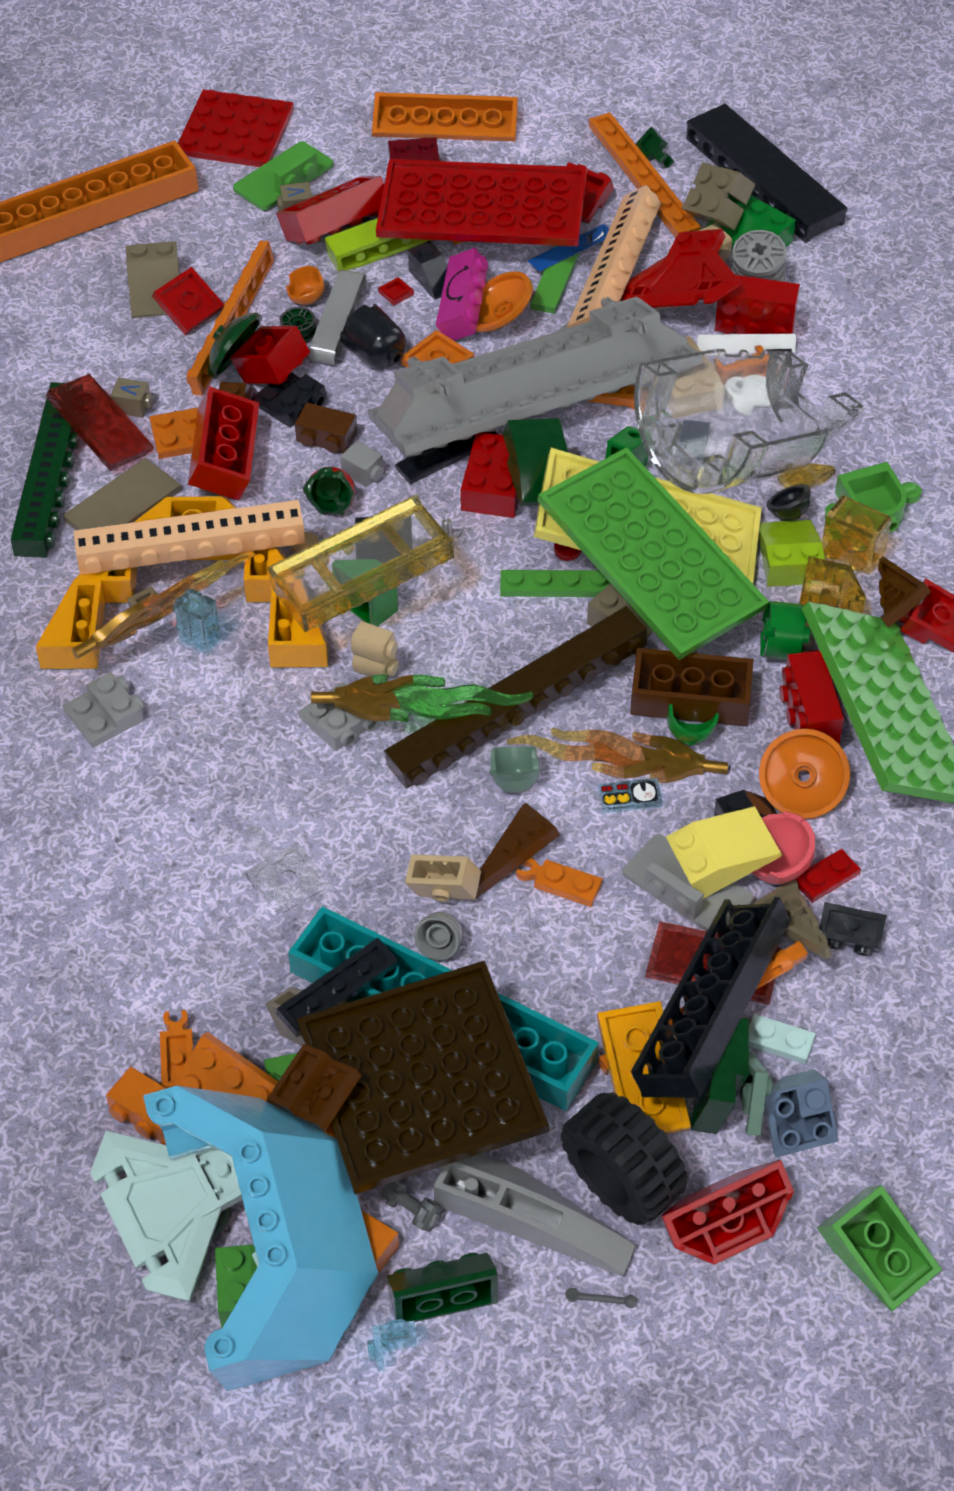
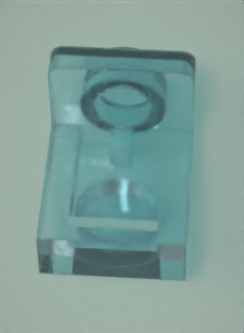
[367,1319,417,1372]

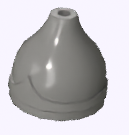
[414,912,463,961]

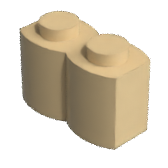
[351,621,399,682]

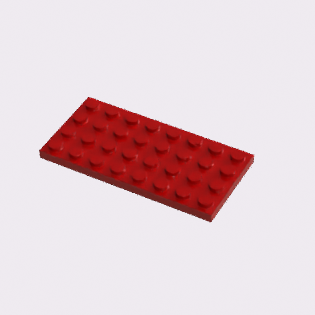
[376,159,587,247]

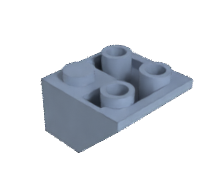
[764,1069,838,1157]

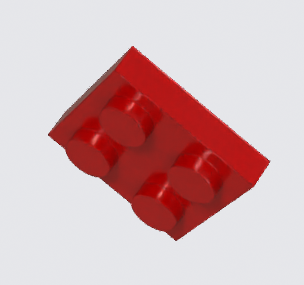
[152,267,224,335]

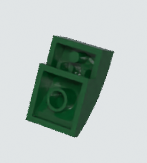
[502,418,568,506]
[691,1018,749,1134]

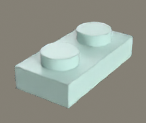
[749,1014,816,1065]

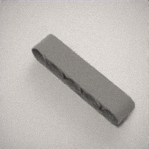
[309,270,366,366]

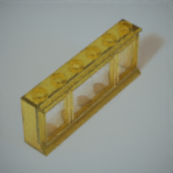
[267,494,454,632]

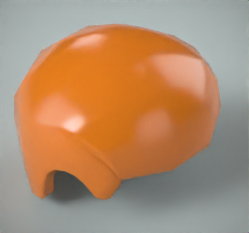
[286,265,325,305]

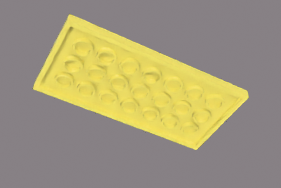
[533,448,761,583]

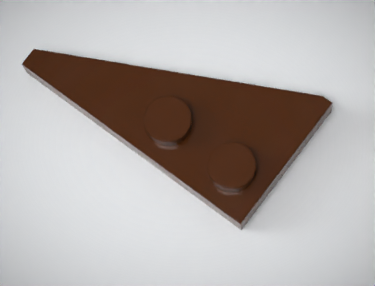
[878,556,931,628]
[476,803,560,899]

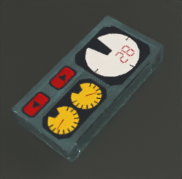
[598,778,662,814]

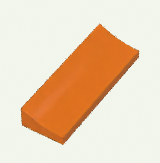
[372,92,518,142]

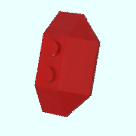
[661,1160,794,1265]

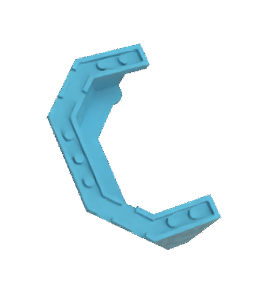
[143,1086,378,1391]

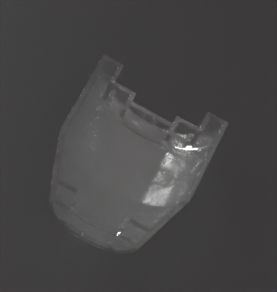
[634,349,864,494]

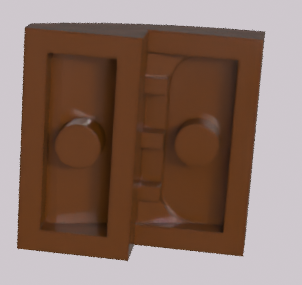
[267,1044,362,1132]

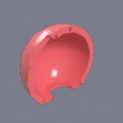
[752,811,815,885]

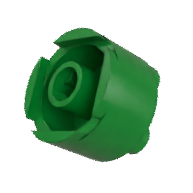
[760,601,810,660]

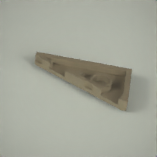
[753,880,832,960]

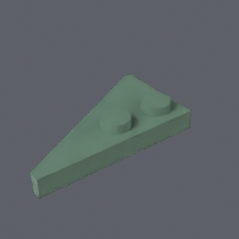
[739,1048,772,1136]

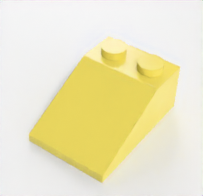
[666,806,782,899]

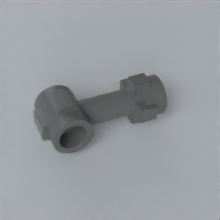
[381,1181,442,1232]

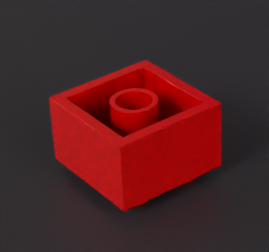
[230,326,310,385]

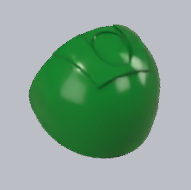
[667,704,719,745]

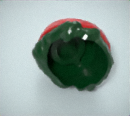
[303,467,355,516]

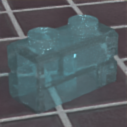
[173,588,221,655]

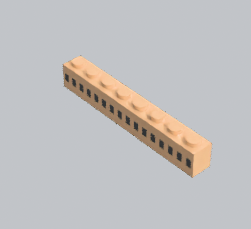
[567,185,661,328]
[74,500,305,575]

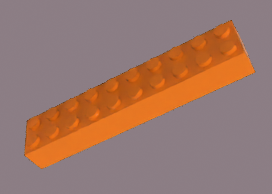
[0,140,199,262]

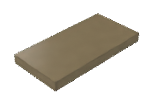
[63,458,182,530]

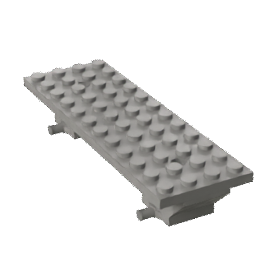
[368,297,701,456]

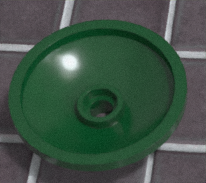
[208,313,262,379]

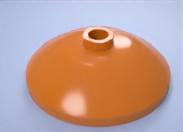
[476,271,533,332]
[759,729,850,819]

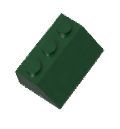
[387,1252,498,1327]

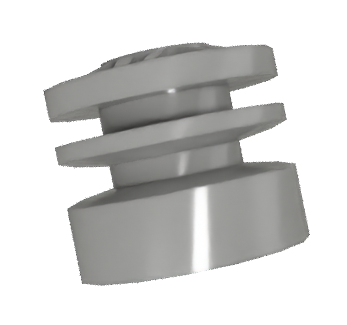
[732,230,786,282]

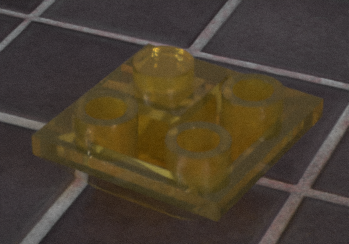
[799,556,866,614]

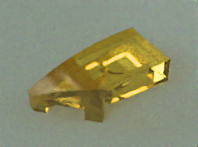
[777,462,836,488]

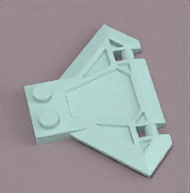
[90,1131,243,1302]

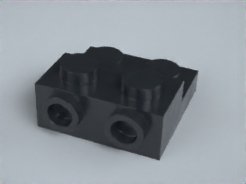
[251,372,326,428]

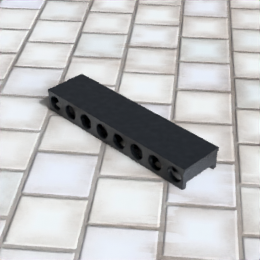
[686,103,848,243]
[631,897,791,1098]

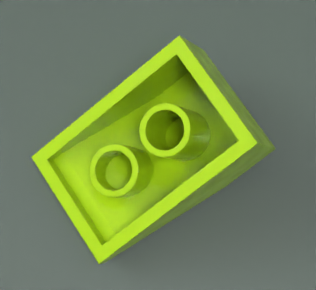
[758,520,826,587]

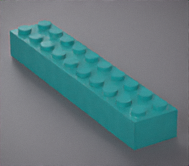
[288,906,599,1111]

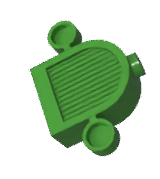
[824,462,922,533]

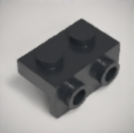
[819,902,887,956]

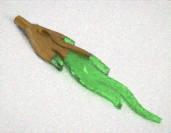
[311,674,533,722]

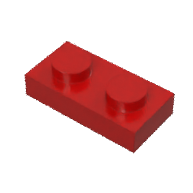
[795,848,861,903]

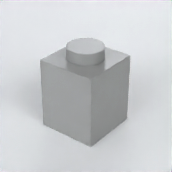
[340,441,384,487]

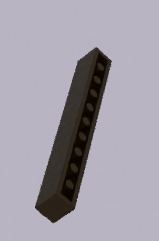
[384,606,648,789]

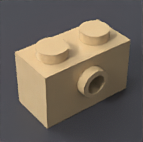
[405,854,481,902]

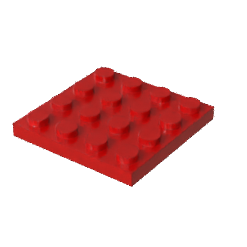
[178,89,294,167]

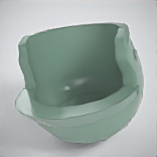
[489,746,540,794]

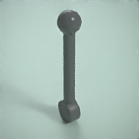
[565,1288,637,1309]

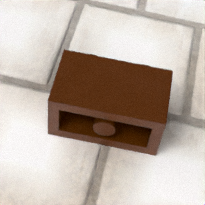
[295,402,357,453]

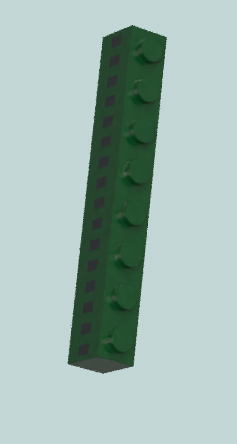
[10,382,88,558]

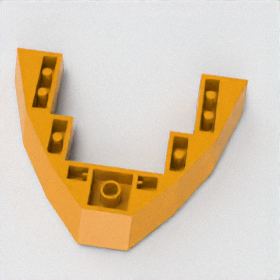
[35,496,329,669]

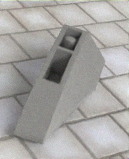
[434,1154,636,1277]

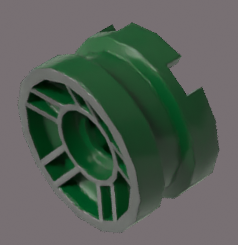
[280,307,316,343]

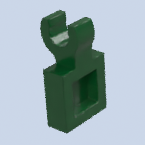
[636,127,675,168]

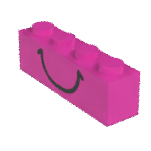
[436,247,488,341]

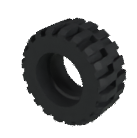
[561,1092,688,1225]

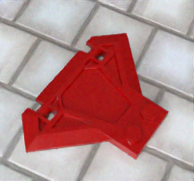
[620,229,742,308]

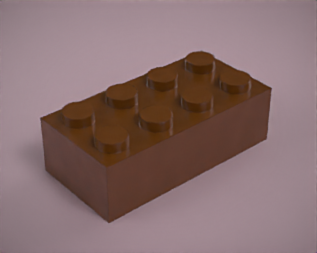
[630,648,754,726]

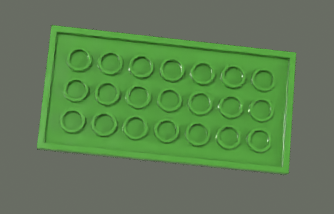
[537,447,769,660]
[802,601,954,803]

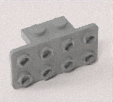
[623,834,754,938]

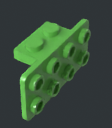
[233,141,334,211]

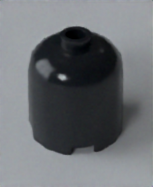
[340,304,406,370]

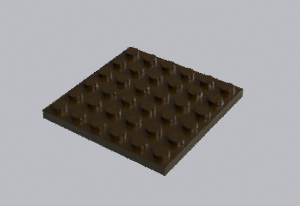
[297,960,550,1195]

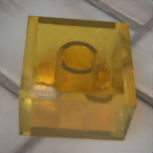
[822,495,892,574]

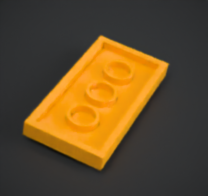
[596,1001,691,1134]

